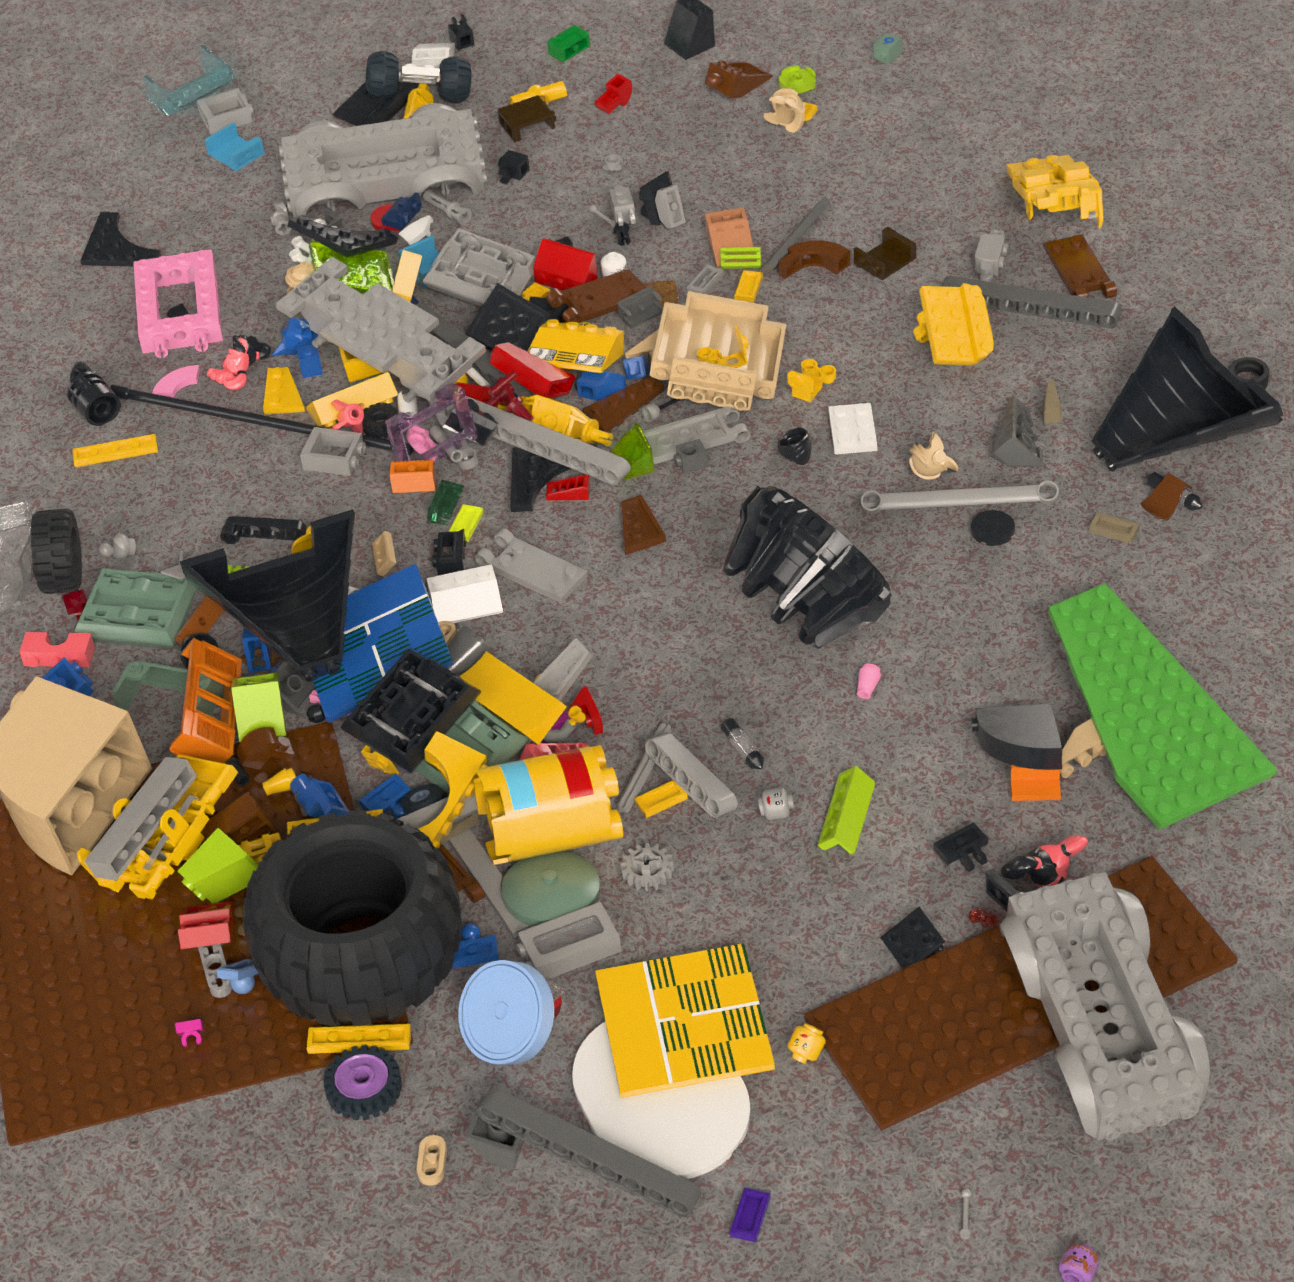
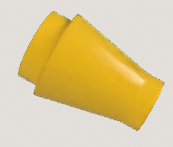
[262,768,296,796]

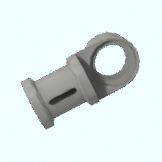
[271,201,292,236]

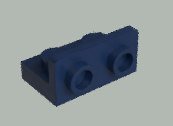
[381,192,422,230]

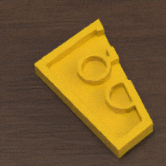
[263,367,305,414]

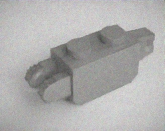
[610,185,636,226]
[975,229,1009,282]

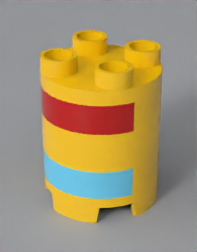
[474,745,623,865]

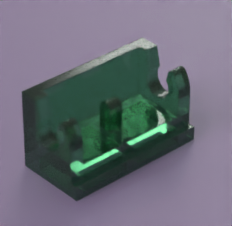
[427,479,464,526]

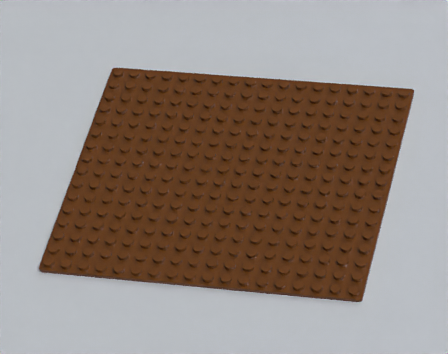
[0,722,413,1146]

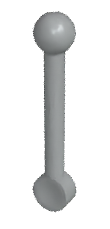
[589,205,615,228]
[960,1188,972,1240]

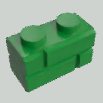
[547,25,590,63]

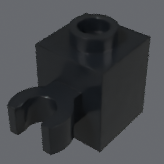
[448,14,475,50]
[498,150,530,184]

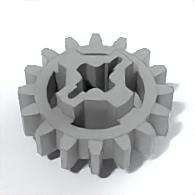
[620,843,674,891]

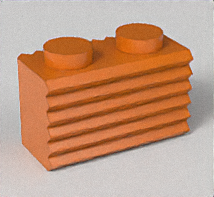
[390,459,437,493]

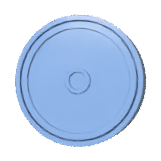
[458,960,554,1065]

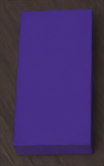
[730,1188,771,1242]

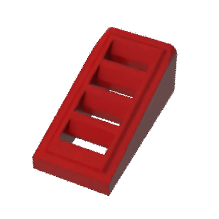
[546,475,591,501]

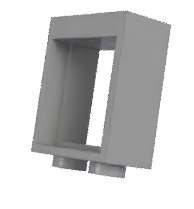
[196,88,254,135]
[300,427,366,476]

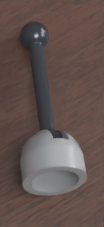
[642,399,686,422]

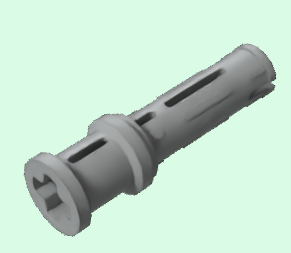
[423,190,472,225]

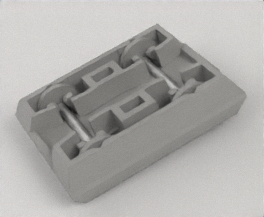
[423,228,536,306]

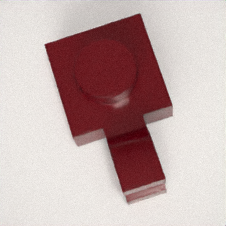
[62,589,87,621]

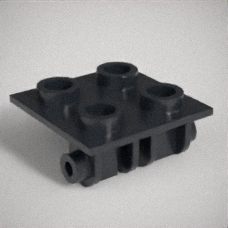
[880,907,945,969]

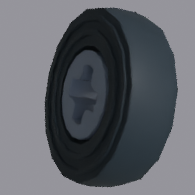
[401,784,444,815]

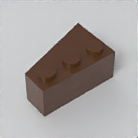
[197,792,280,849]

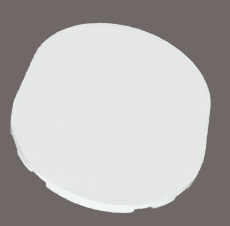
[572,1022,750,1179]

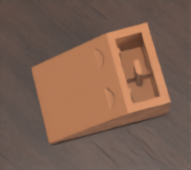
[705,207,756,268]

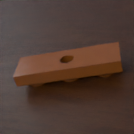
[174,595,224,645]

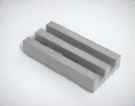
[687,264,725,294]

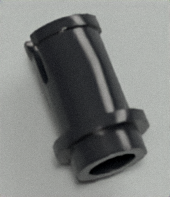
[614,222,631,246]
[225,757,250,787]

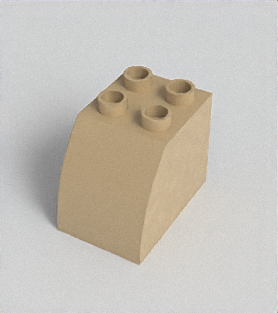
[0,676,152,875]

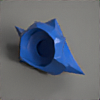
[271,317,319,356]

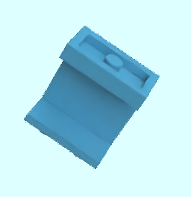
[204,122,265,171]
[398,235,439,289]

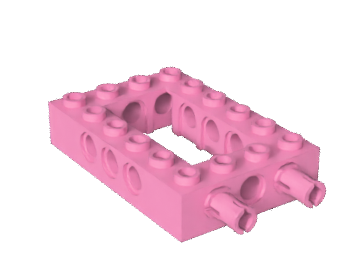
[134,249,223,358]

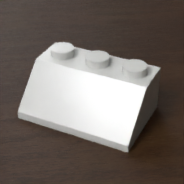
[426,564,503,623]

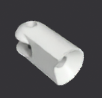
[397,390,418,423]

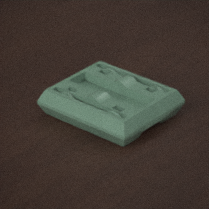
[74,568,197,649]
[415,700,530,795]

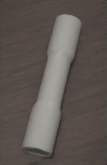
[430,426,463,462]

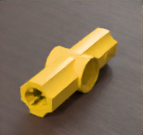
[509,81,567,105]

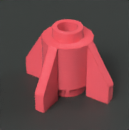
[330,399,364,433]

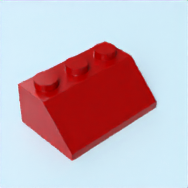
[533,238,598,291]

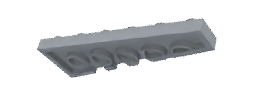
[490,638,593,762]

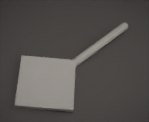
[161,550,186,579]

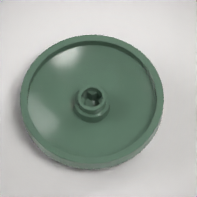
[501,851,600,926]

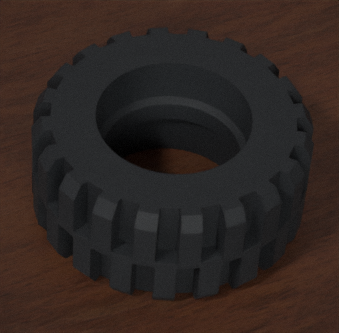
[31,508,82,594]

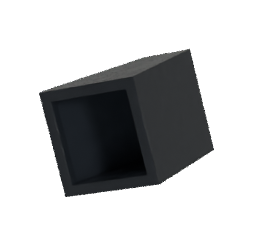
[664,0,715,60]

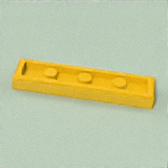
[73,434,158,467]
[307,1024,411,1054]

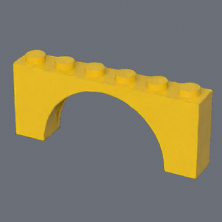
[418,731,489,849]

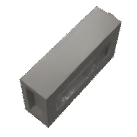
[516,902,621,980]

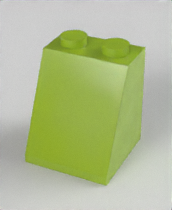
[231,672,286,742]
[177,828,259,903]

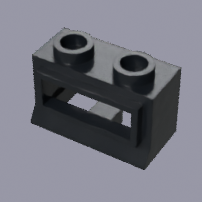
[432,529,466,576]

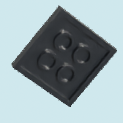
[465,283,550,351]

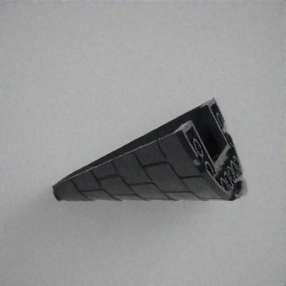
[1091,307,1283,472]
[180,509,355,682]

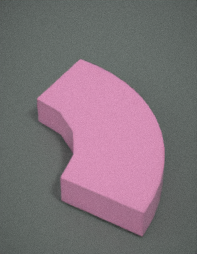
[152,365,200,398]
[406,423,442,462]

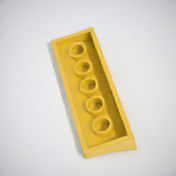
[460,651,567,745]

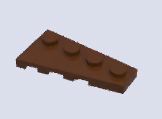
[583,376,664,433]

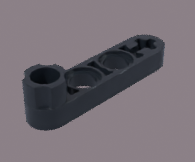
[220,516,307,544]

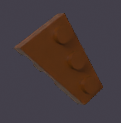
[621,495,666,555]

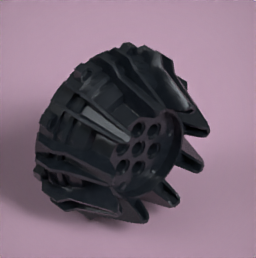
[723,486,892,649]

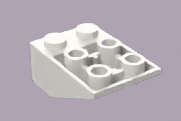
[412,43,455,69]

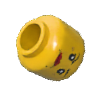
[787,1023,826,1064]

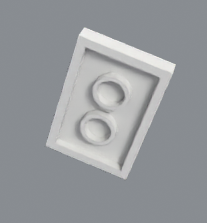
[828,403,877,454]

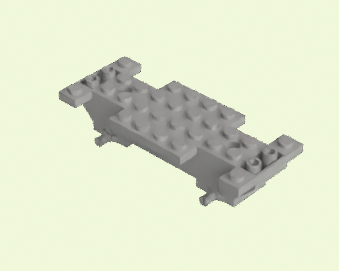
[276,257,486,403]

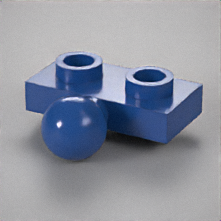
[359,773,411,819]
[452,923,499,969]

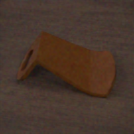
[1141,473,1193,521]

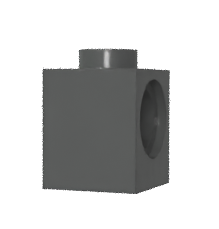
[674,439,708,474]

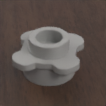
[603,154,623,171]

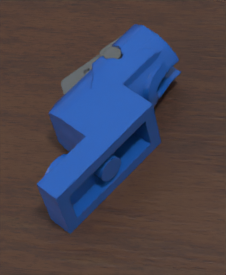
[290,773,349,818]

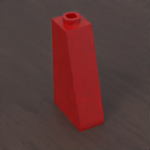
[489,342,576,398]

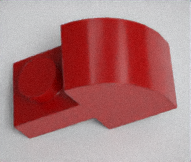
[594,73,632,114]

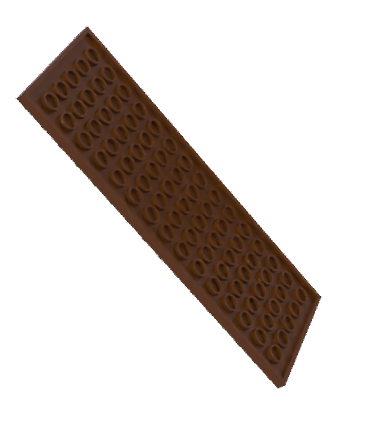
[804,856,1238,1131]

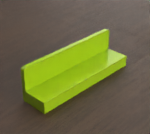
[818,766,875,854]

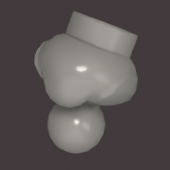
[98,533,136,560]

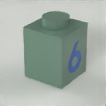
[874,33,902,64]

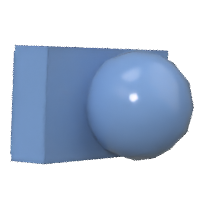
[217,959,259,994]

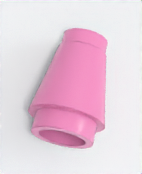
[857,663,881,699]

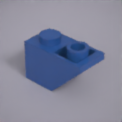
[577,371,626,401]

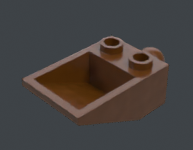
[704,60,773,98]

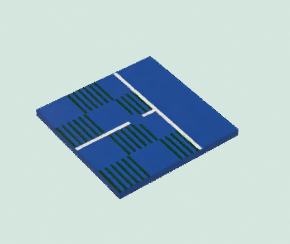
[313,564,455,723]

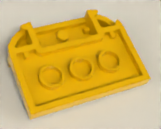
[919,283,994,365]

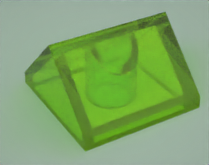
[610,423,654,480]

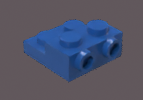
[42,657,95,696]

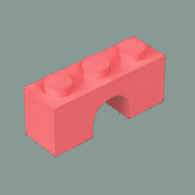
[19,632,95,667]

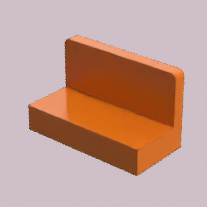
[1011,765,1061,801]

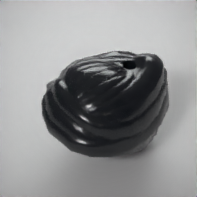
[777,427,812,465]

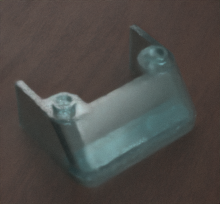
[144,45,233,115]

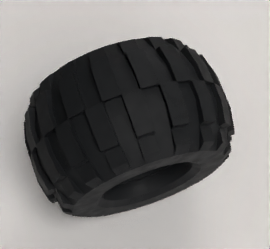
[243,811,462,1027]

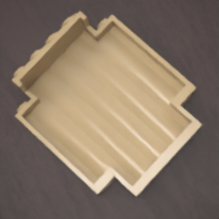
[650,291,786,411]

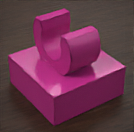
[175,1019,205,1047]

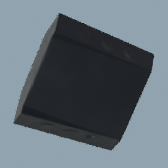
[639,171,673,225]
[442,399,498,446]

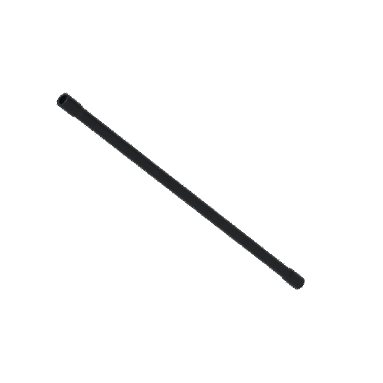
[110,385,414,456]

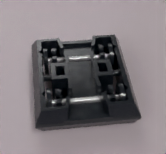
[340,648,481,773]

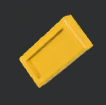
[734,270,763,302]
[634,780,688,818]

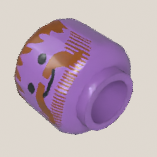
[1058,1244,1100,1282]

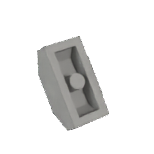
[655,185,686,228]

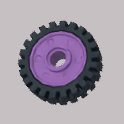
[323,1045,402,1120]

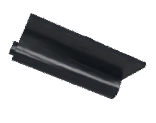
[333,82,420,126]

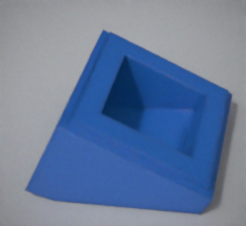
[623,355,650,380]

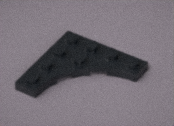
[81,211,161,267]
[288,215,398,257]
[510,443,598,512]

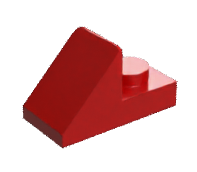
[568,686,603,735]

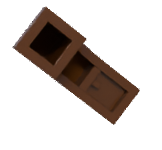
[779,240,851,279]

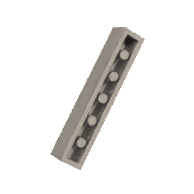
[84,757,197,881]

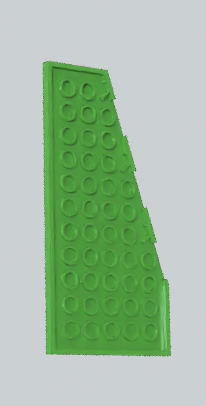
[1048,583,1277,830]

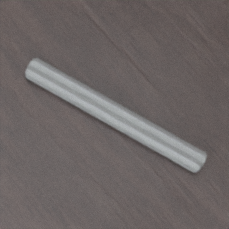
[617,723,672,814]

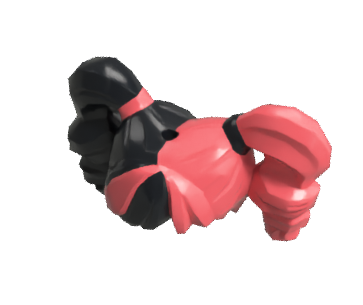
[207,334,271,391]
[1001,835,1088,887]

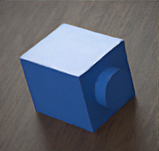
[297,345,323,378]

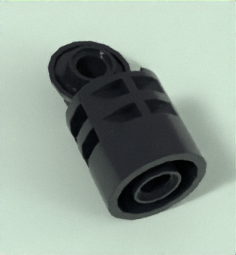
[67,361,121,426]

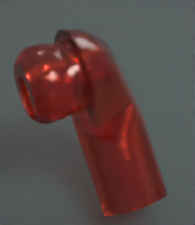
[968,908,998,929]

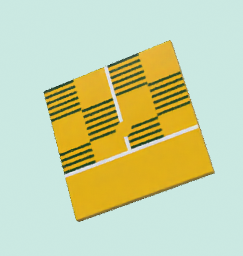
[595,943,775,1098]

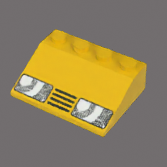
[528,319,624,373]

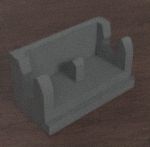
[617,286,664,328]

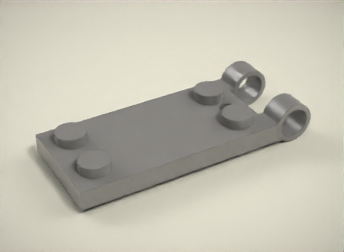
[638,406,751,465]
[474,529,588,603]

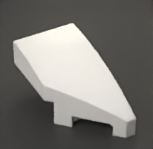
[398,215,433,245]

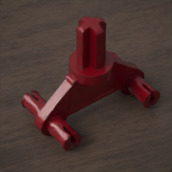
[485,370,534,421]

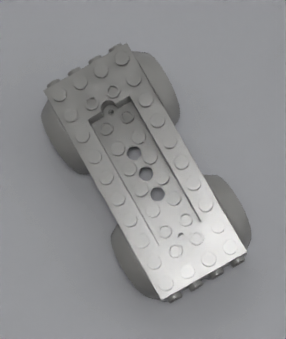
[279,103,487,218]
[999,872,1210,1140]

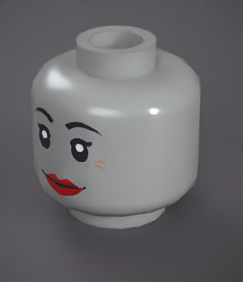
[758,787,794,821]

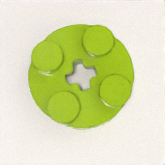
[779,66,816,94]

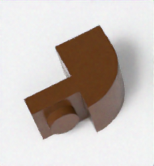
[236,727,295,770]

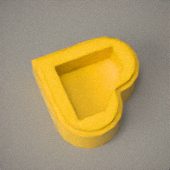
[803,102,818,121]

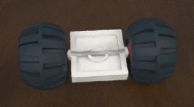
[366,51,472,103]

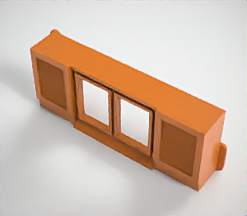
[169,638,242,764]

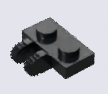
[933,822,988,872]

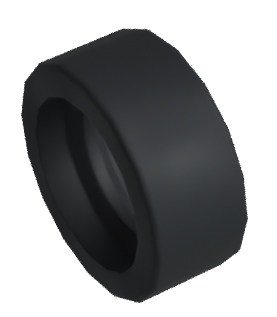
[1229,357,1270,389]

